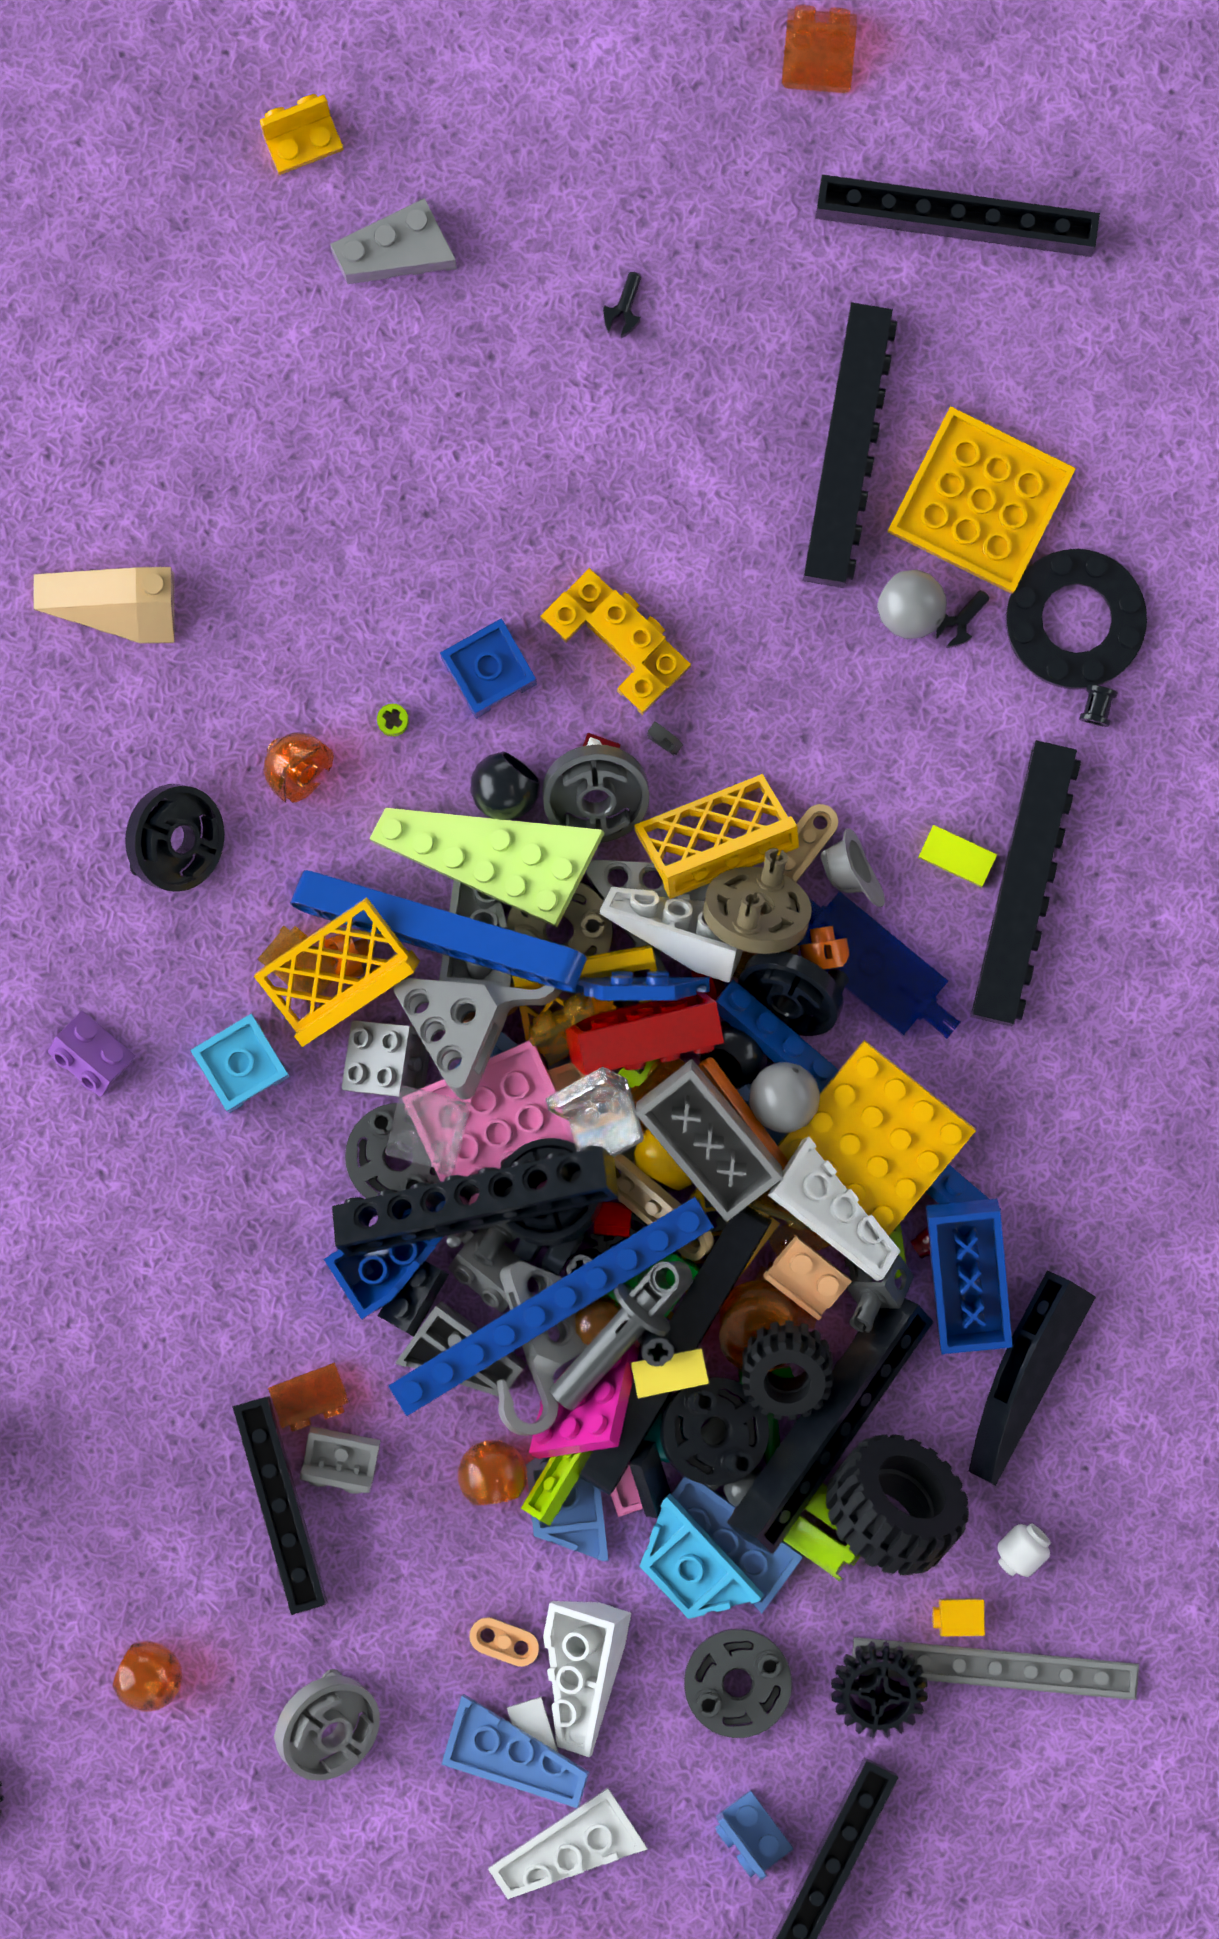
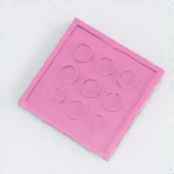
[402,1038,582,1205]

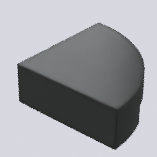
[647,721,683,756]

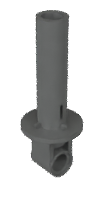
[550,1261,692,1410]

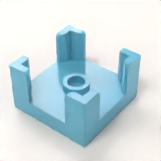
[190,1014,290,1113]

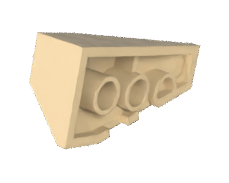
[34,567,175,643]

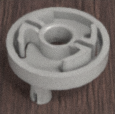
[274,1669,380,1781]

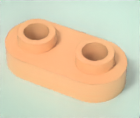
[470,1617,539,1667]

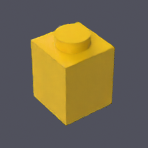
[932,1598,985,1636]

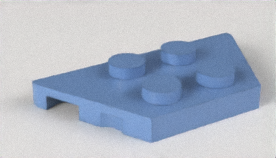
[526,1457,609,1561]

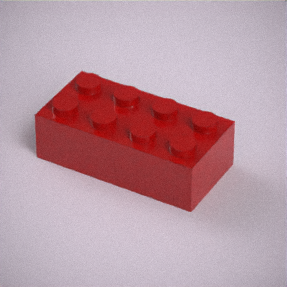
[563,992,724,1079]

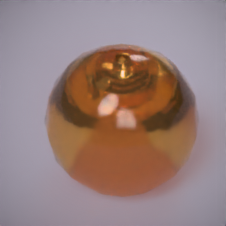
[457,1440,527,1505]
[113,1640,182,1712]

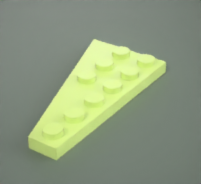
[369,808,605,927]

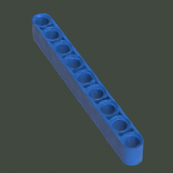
[290,870,587,992]

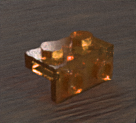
[268,1362,350,1432]

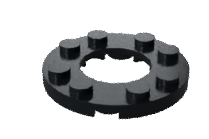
[1006,549,1147,689]

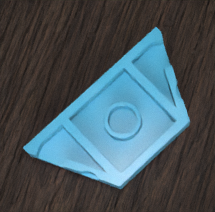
[640,1494,764,1619]

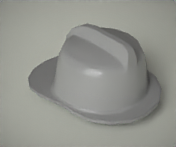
[821,829,885,907]

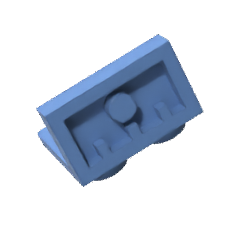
[715,1790,794,1881]

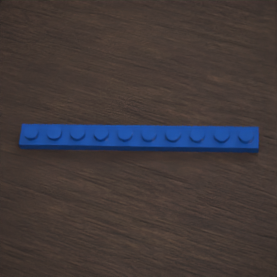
[715,979,1001,1211]
[388,1197,714,1417]

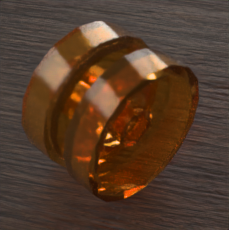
[719,1280,798,1372]

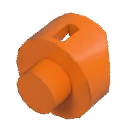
[800,926,849,970]
[324,934,369,978]

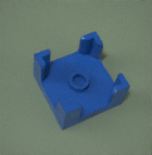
[440,618,537,719]

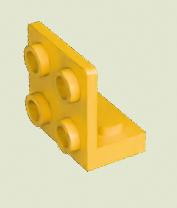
[259,94,344,175]

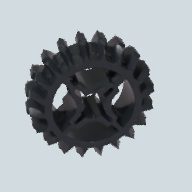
[831,1641,928,1739]

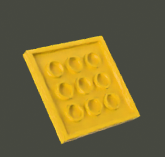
[887,406,1076,594]
[777,1040,976,1236]

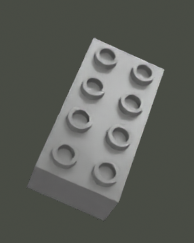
[635,1059,783,1222]

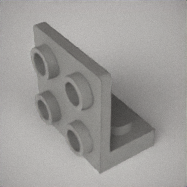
[342,1020,430,1099]

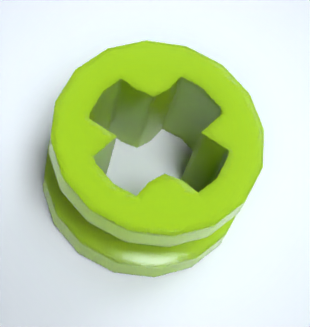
[377,703,409,737]

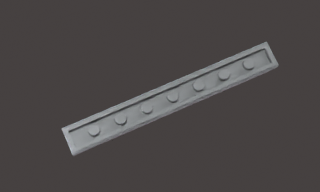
[852,1637,1139,1700]

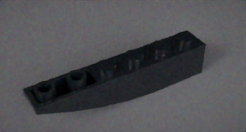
[968,1270,1096,1486]

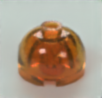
[263,732,334,803]

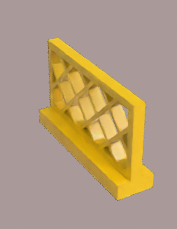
[634,774,799,899]
[254,897,420,1047]
[512,945,658,1054]

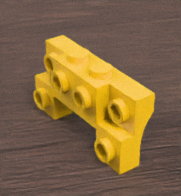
[541,568,691,715]

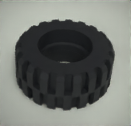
[826,1434,969,1575]

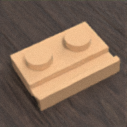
[763,1236,852,1321]

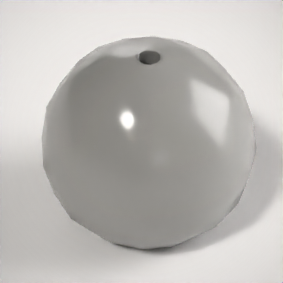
[877,570,947,639]
[749,1062,820,1133]

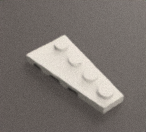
[768,1137,900,1281]
[488,1788,648,1899]

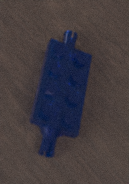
[794,891,961,1039]

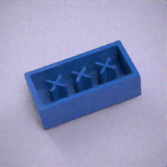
[926,1198,1013,1355]

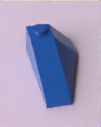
[324,1201,445,1320]

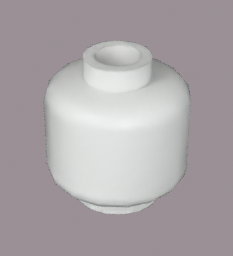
[997,1523,1051,1577]

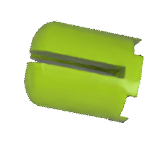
[783,1483,860,1582]

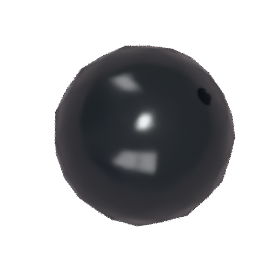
[470,751,540,820]
[698,1021,768,1089]

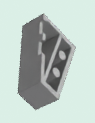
[330,198,457,284]
[395,1301,527,1397]

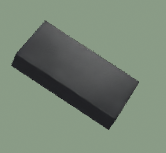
[629,1440,671,1518]

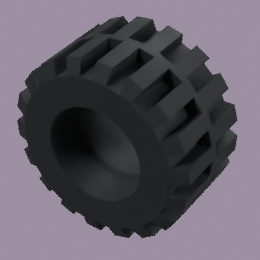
[742,1321,833,1420]

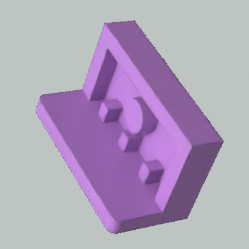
[48,1011,135,1097]

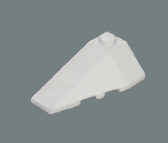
[600,887,743,983]
[543,1601,631,1757]

